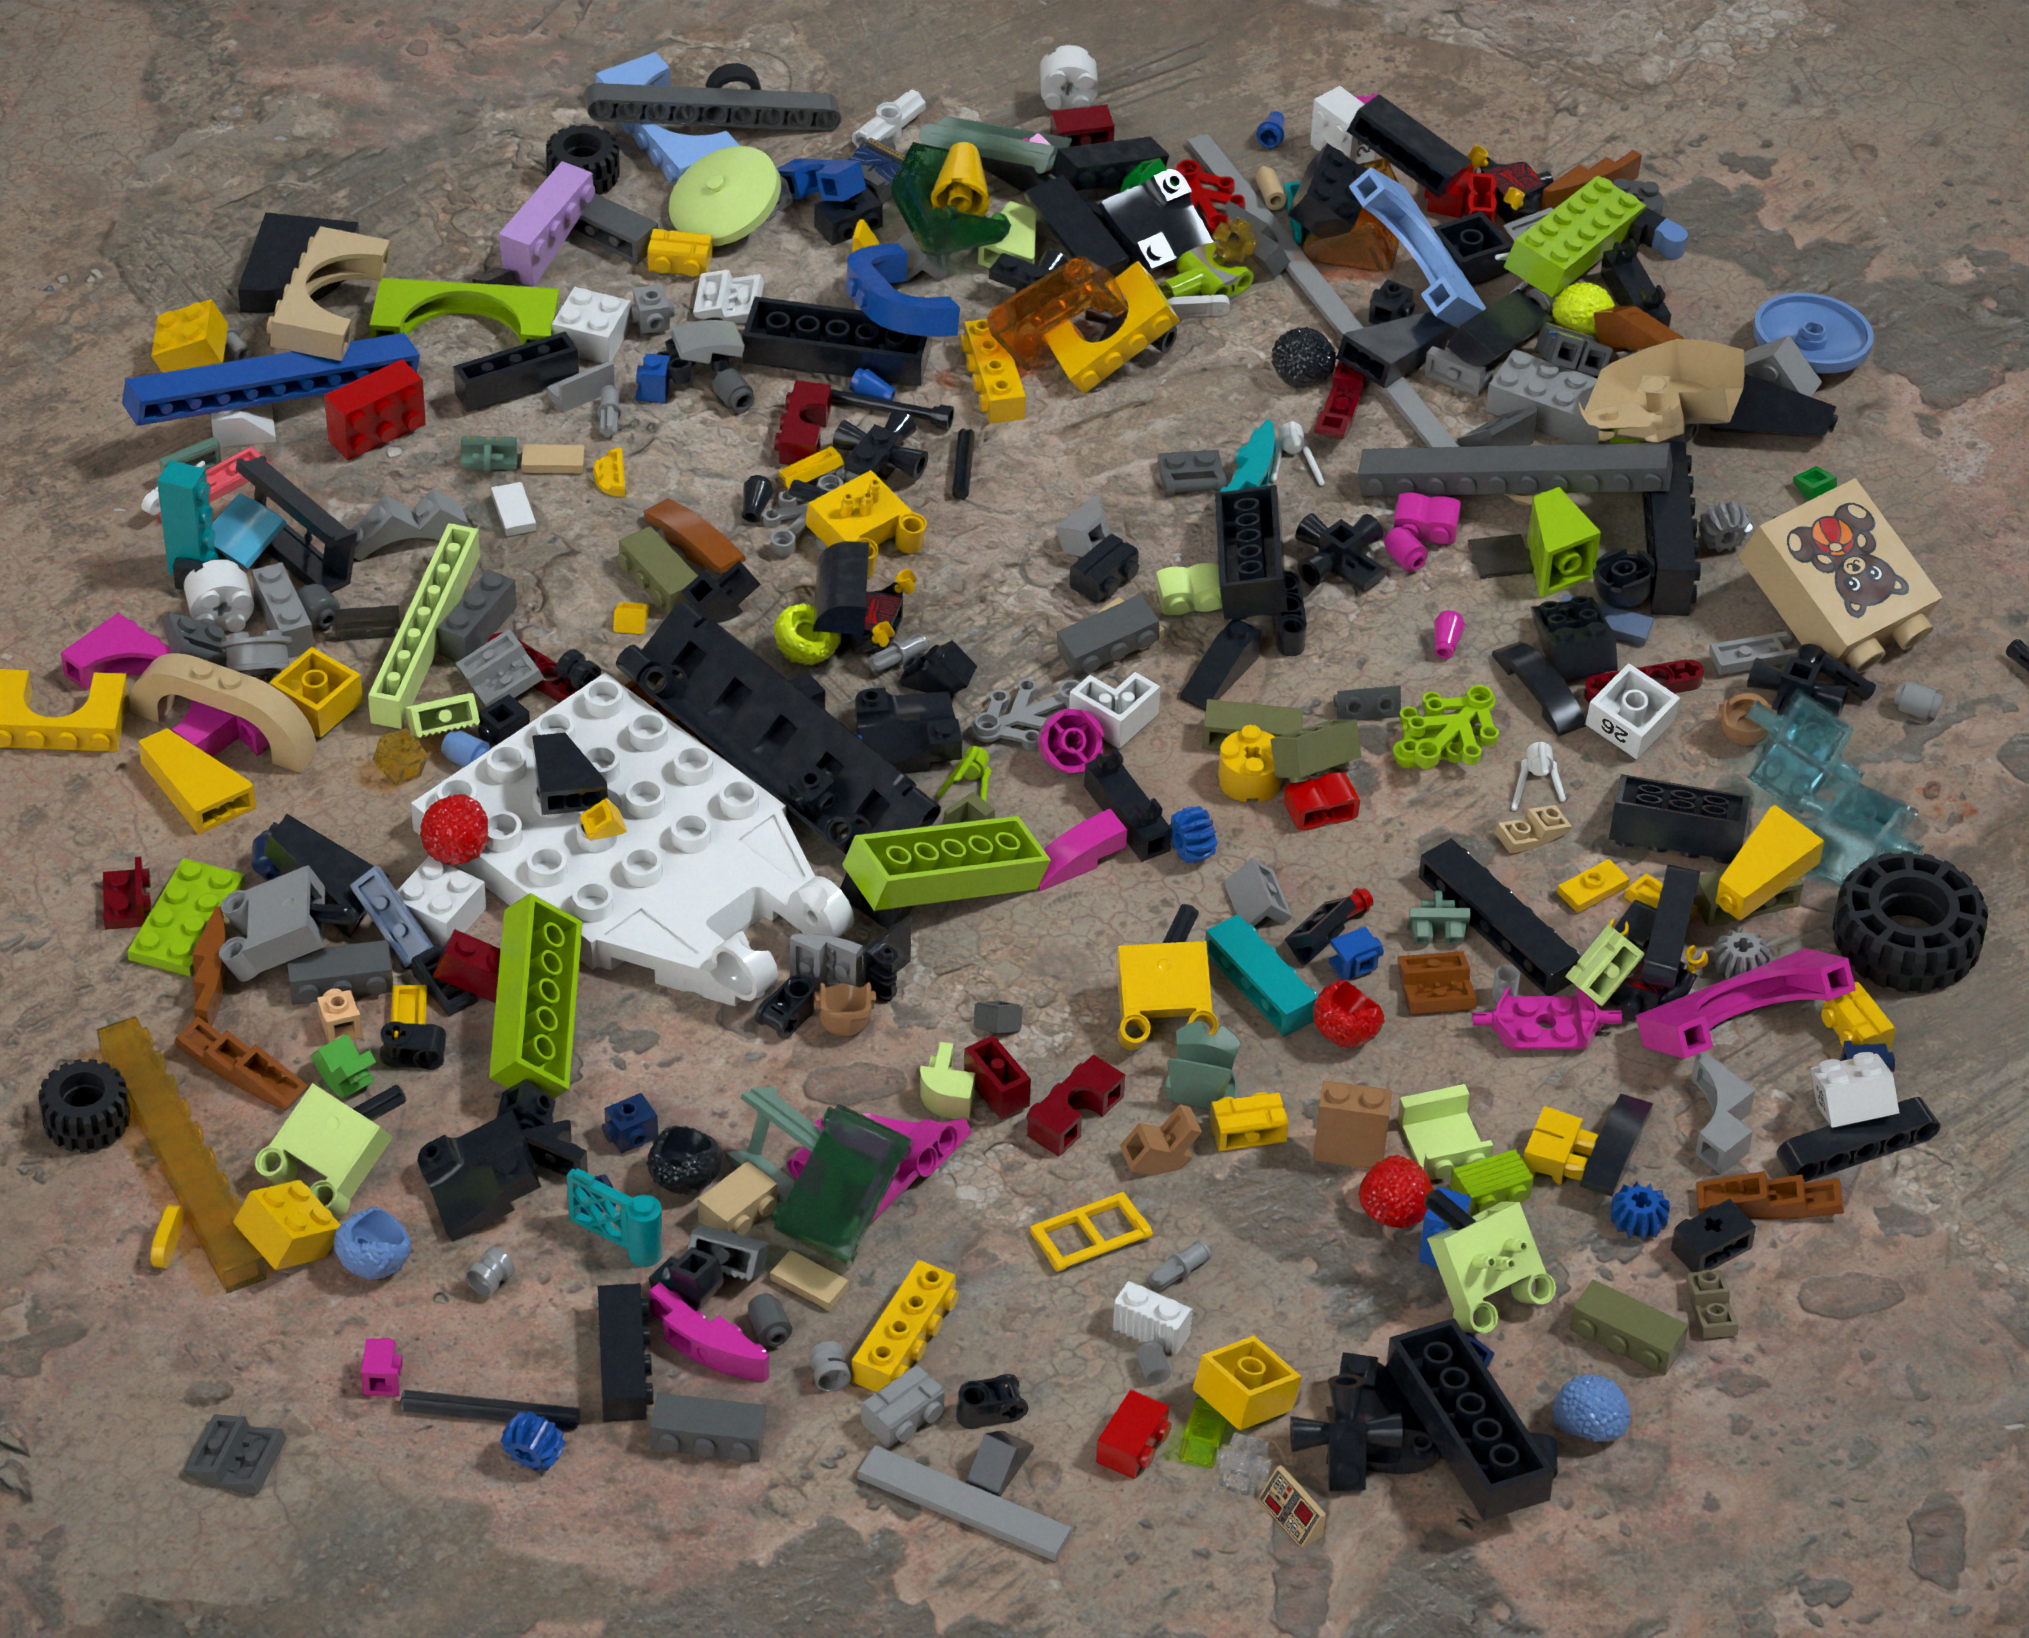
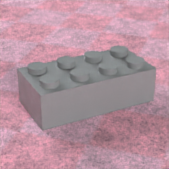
[1486,349,1615,444]

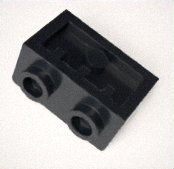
[1285,896,1356,965]

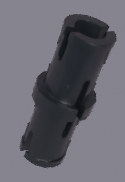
[1814,651,1876,701]

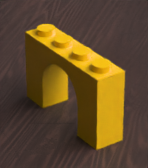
[1043,261,1180,394]
[0,669,129,752]

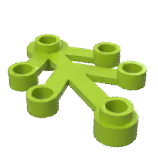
[1407,685,1499,770]
[1393,691,1488,769]

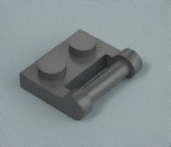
[1157,449,1227,496]
[162,612,227,668]

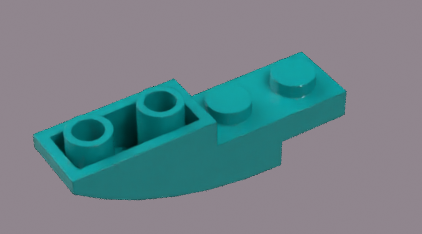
[1220,419,1275,492]

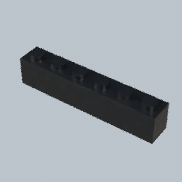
[1418,838,1581,996]

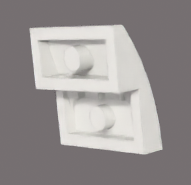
[693,269,764,323]

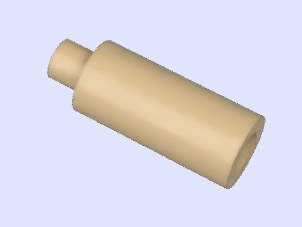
[1256,166,1286,210]

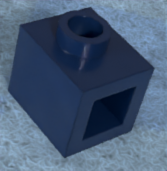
[602,1093,658,1154]

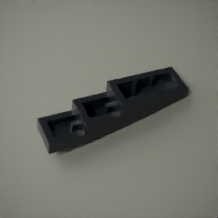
[1579,1093,1653,1197]

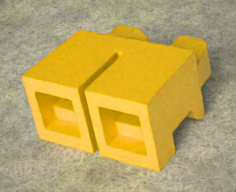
[1523,1106,1599,1185]

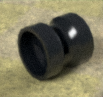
[556,649,601,690]

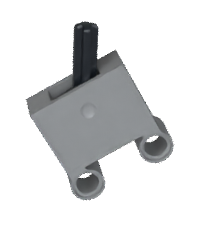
[219,865,355,982]

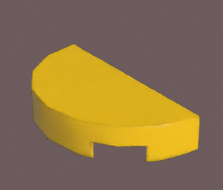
[593,447,626,497]

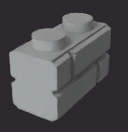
[861,1365,945,1448]

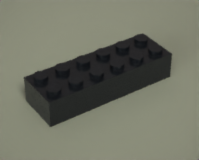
[742,296,932,386]
[1642,442,1701,616]
[1215,485,1288,620]
[1386,1318,1554,1521]

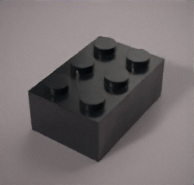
[1288,143,1367,248]

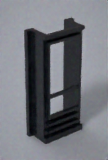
[236,455,357,591]

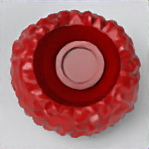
[420,794,489,866]
[1313,980,1385,1048]
[1358,1155,1433,1229]

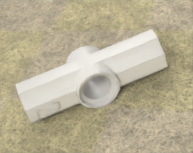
[852,89,926,149]

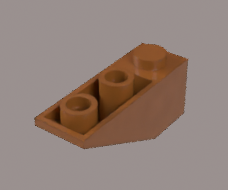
[1593,306,1684,353]

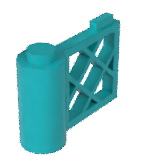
[567,1168,663,1267]

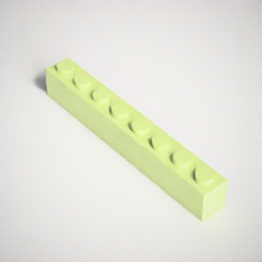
[368,523,480,729]

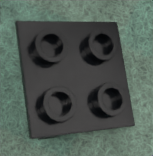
[863,915,911,1001]

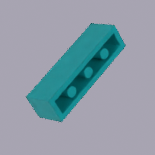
[157,460,218,574]
[1205,914,1318,1037]

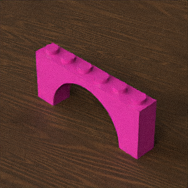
[61,613,239,757]
[1636,948,1856,1059]

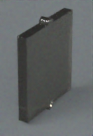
[1468,534,1534,579]

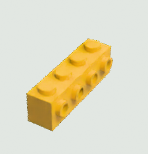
[959,317,1026,424]
[852,1260,959,1392]

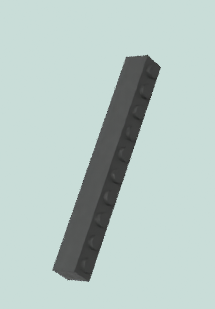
[1358,443,1673,497]

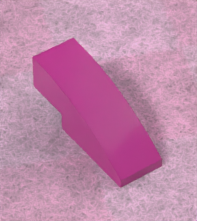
[1038,809,1127,892]

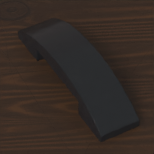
[1492,641,1586,737]

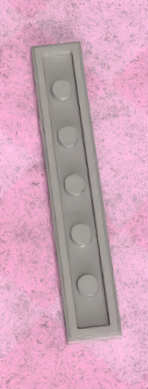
[858,1445,1072,1562]

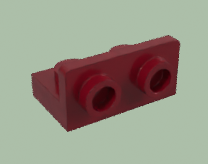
[103,856,151,930]

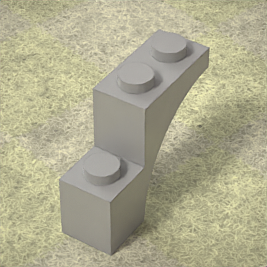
[351,489,468,561]
[1691,1051,1755,1175]

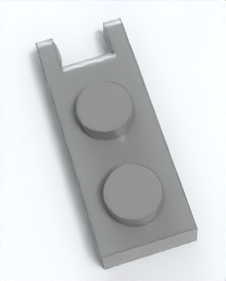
[1709,631,1798,675]

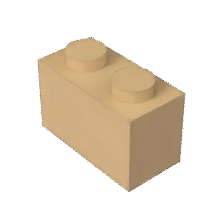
[697,1161,778,1235]

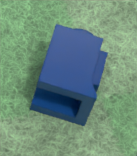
[1328,926,1384,981]

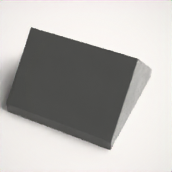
[1457,406,1537,447]

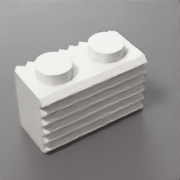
[1113,1281,1193,1356]

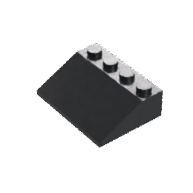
[1609,774,1750,864]

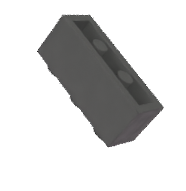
[570,193,658,264]
[437,569,517,662]
[1057,594,1159,677]
[287,940,393,1005]
[650,1393,766,1462]

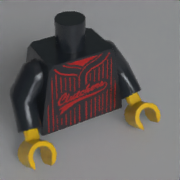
[1467,145,1554,224]
[841,569,917,655]
[1609,919,1708,1021]

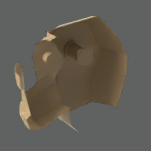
[1579,339,1744,443]

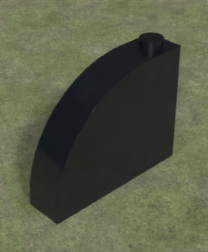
[238,212,359,313]

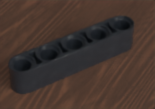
[1640,864,1701,990]
[1776,1097,1941,1182]

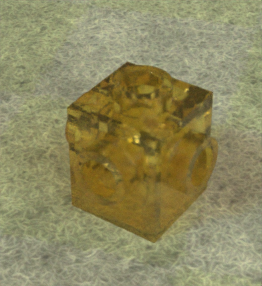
[1212,217,1257,263]
[373,728,429,786]

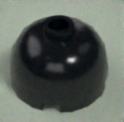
[1593,549,1656,608]

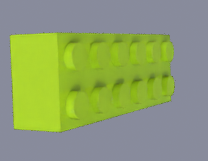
[1504,176,1646,298]
[842,816,1051,911]
[489,893,583,1099]

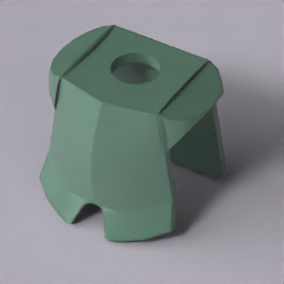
[1164,1021,1241,1109]

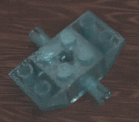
[1745,688,1865,814]
[1798,778,1924,884]

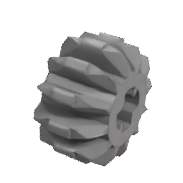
[1698,500,1753,552]
[1712,928,1771,979]

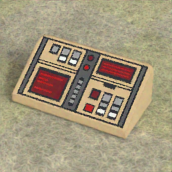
[1259,1465,1326,1548]

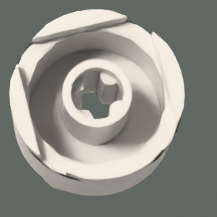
[1040,45,1098,110]
[184,560,254,632]

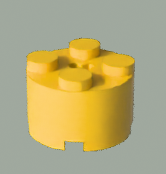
[1218,725,1283,802]

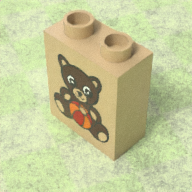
[1738,478,1943,676]

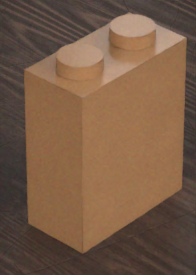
[1313,1080,1392,1169]

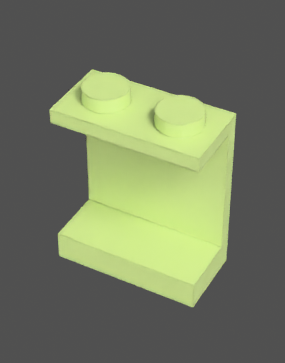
[1397,1084,1493,1180]

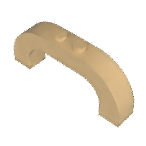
[129,653,317,774]

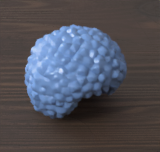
[334,1207,411,1280]
[1552,1374,1631,1442]

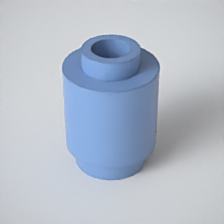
[441,731,490,767]

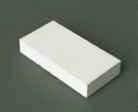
[491,482,536,536]

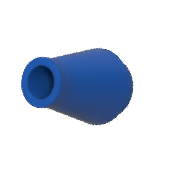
[1256,111,1285,148]
[849,368,896,401]

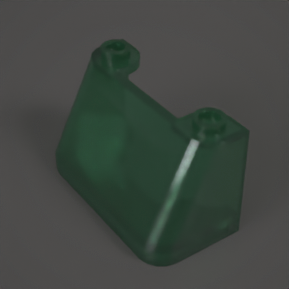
[891,142,1011,256]
[770,1103,915,1269]

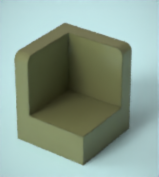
[943,792,995,825]

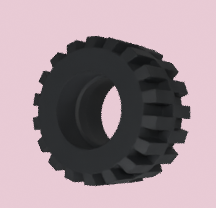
[546,124,620,195]
[38,1059,131,1152]

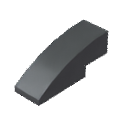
[1226,201,1290,278]

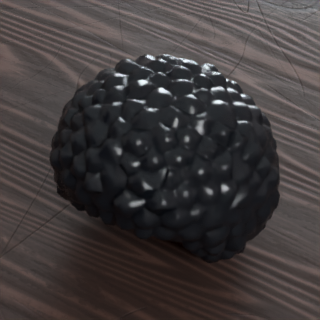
[1271,327,1337,388]
[646,1125,723,1195]

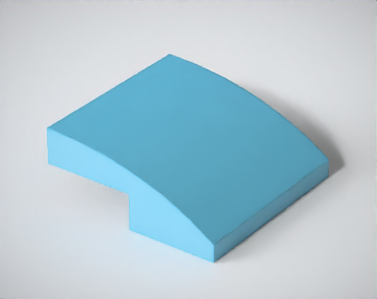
[212,493,287,569]

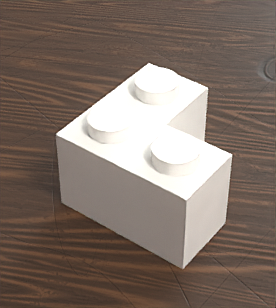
[1069,672,1161,749]

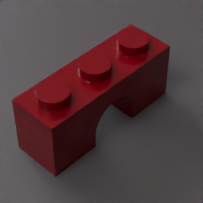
[774,380,832,465]
[1026,1054,1125,1157]

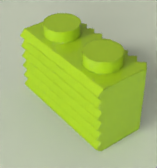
[1450,1149,1533,1217]

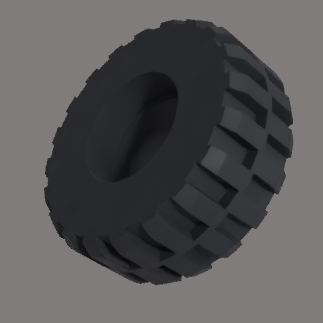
[1832,851,1988,993]

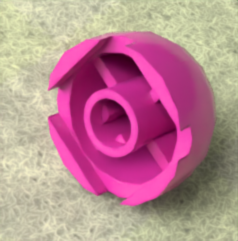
[1037,709,1104,774]

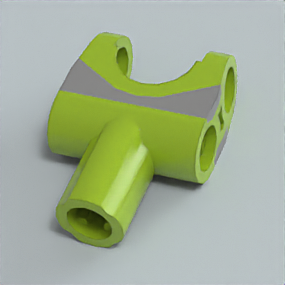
[1160,242,1254,300]

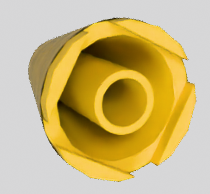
[931,142,990,224]

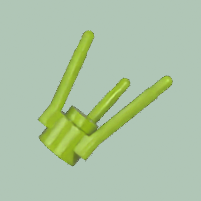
[936,746,992,803]

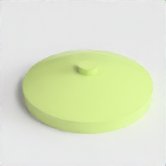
[668,146,781,247]

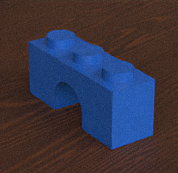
[777,158,866,202]

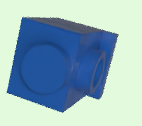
[636,354,671,403]

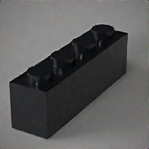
[1051,136,1170,191]
[453,331,579,412]
[597,1283,654,1422]

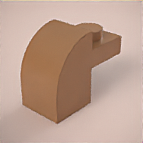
[1120,1104,1202,1175]

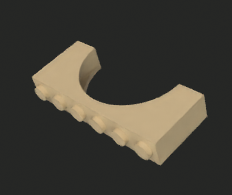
[266,226,390,361]

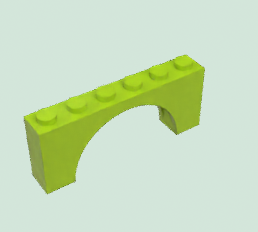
[370,278,560,345]

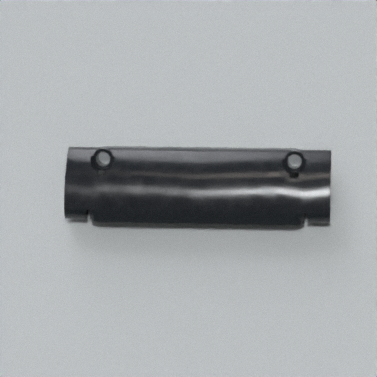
[616,601,941,855]

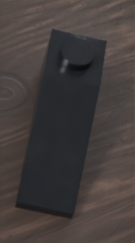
[1180,619,1261,712]

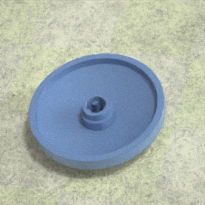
[1753,293,1874,373]

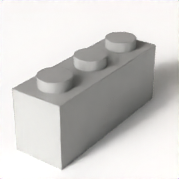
[252,562,314,658]

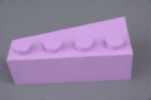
[499,161,595,287]

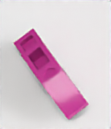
[649,1282,769,1382]

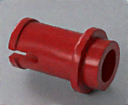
[1347,888,1374,918]

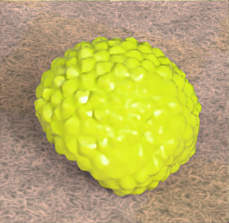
[1552,282,1615,338]
[773,604,841,665]

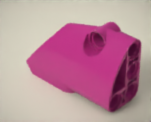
[787,1112,971,1224]

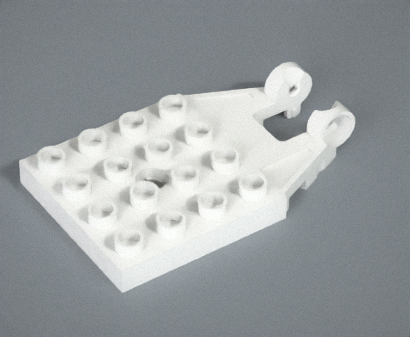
[411,672,854,1006]

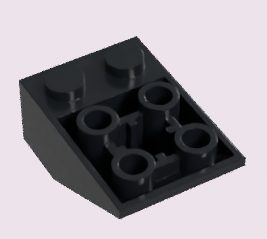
[1531,596,1618,680]

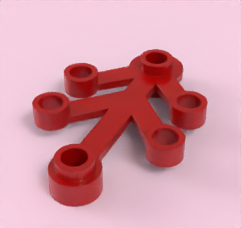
[1175,160,1246,240]

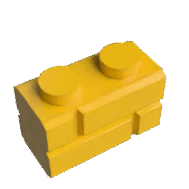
[647,229,713,277]
[1821,981,1896,1050]
[1210,1092,1288,1151]

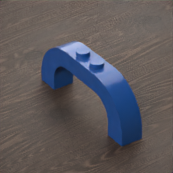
[845,243,960,337]

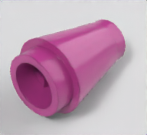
[1434,610,1465,659]

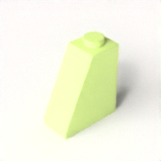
[978,201,1036,268]

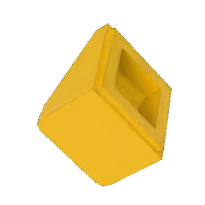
[853,219,880,252]
[613,602,650,634]
[579,798,627,841]

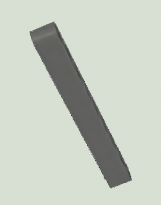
[584,83,841,131]

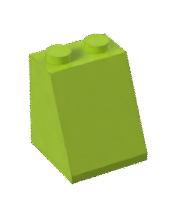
[1527,487,1601,598]

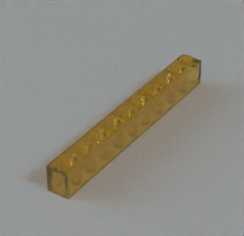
[97,1016,268,1294]

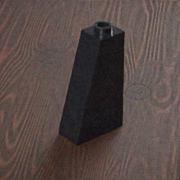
[1336,311,1453,388]
[1709,373,1838,438]
[263,814,390,938]

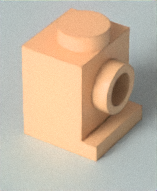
[317,988,362,1043]

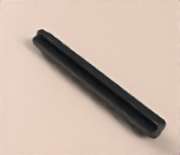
[400,1390,580,1429]

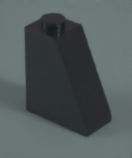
[532,732,608,815]

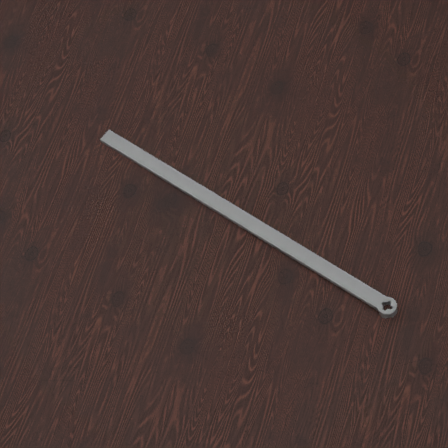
[1187,134,1459,447]

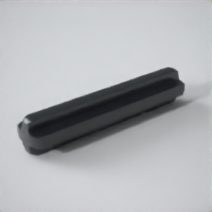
[952,428,975,499]

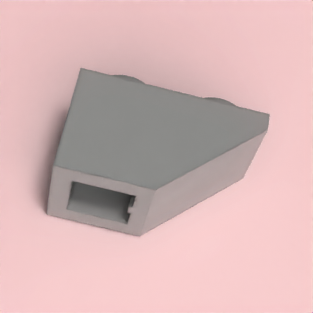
[1055,495,1110,557]

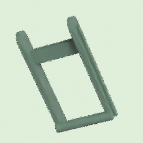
[919,116,1072,173]
[725,1087,877,1247]

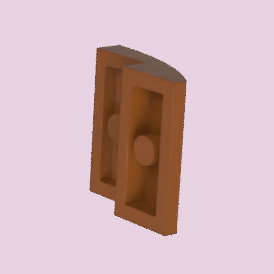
[1397,951,1477,1014]

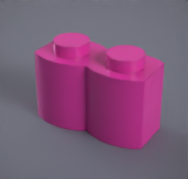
[1394,493,1461,545]

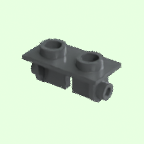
[1333,685,1401,720]

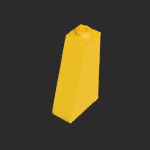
[138,728,256,835]
[1715,804,1824,921]

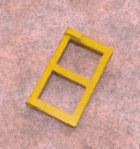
[1030,1191,1153,1272]

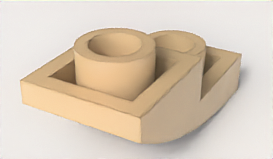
[1494,805,1572,854]

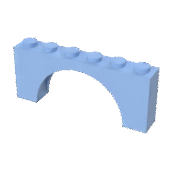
[595,52,740,185]
[1349,167,1487,328]

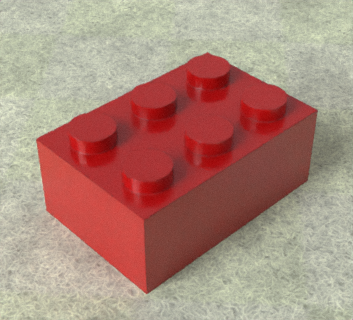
[324,359,426,461]

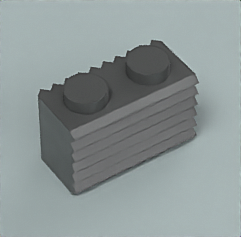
[687,1225,769,1281]

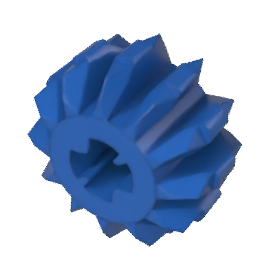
[1169,806,1218,863]
[1610,1181,1670,1241]
[500,1412,566,1471]

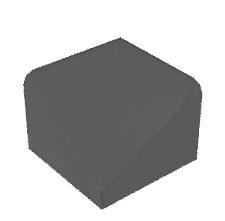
[974,1000,1023,1033]

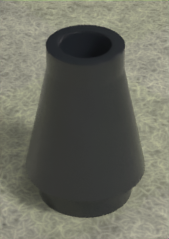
[742,475,773,523]

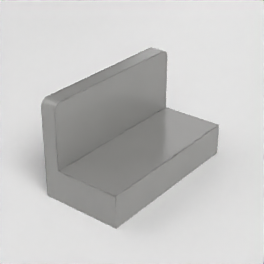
[896,221,947,282]
[1425,346,1494,396]
[547,361,615,413]
[1224,858,1293,926]

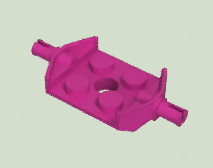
[1471,987,1622,1050]

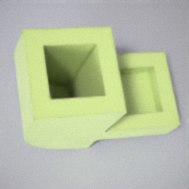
[920,1042,975,1121]

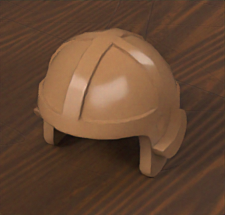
[1717,693,1777,746]
[814,982,876,1037]

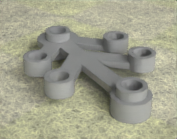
[763,474,844,558]
[971,678,1081,751]

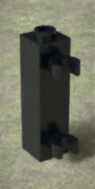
[1600,239,1671,328]
[1084,747,1172,862]

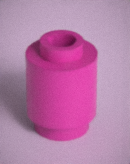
[1384,527,1428,572]

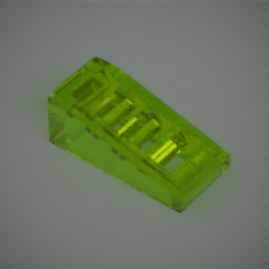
[1179,1397,1228,1468]

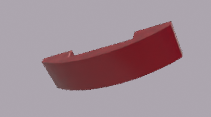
[1314,360,1366,439]

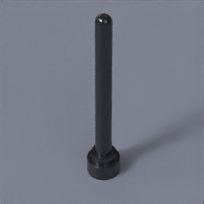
[832,389,954,430]

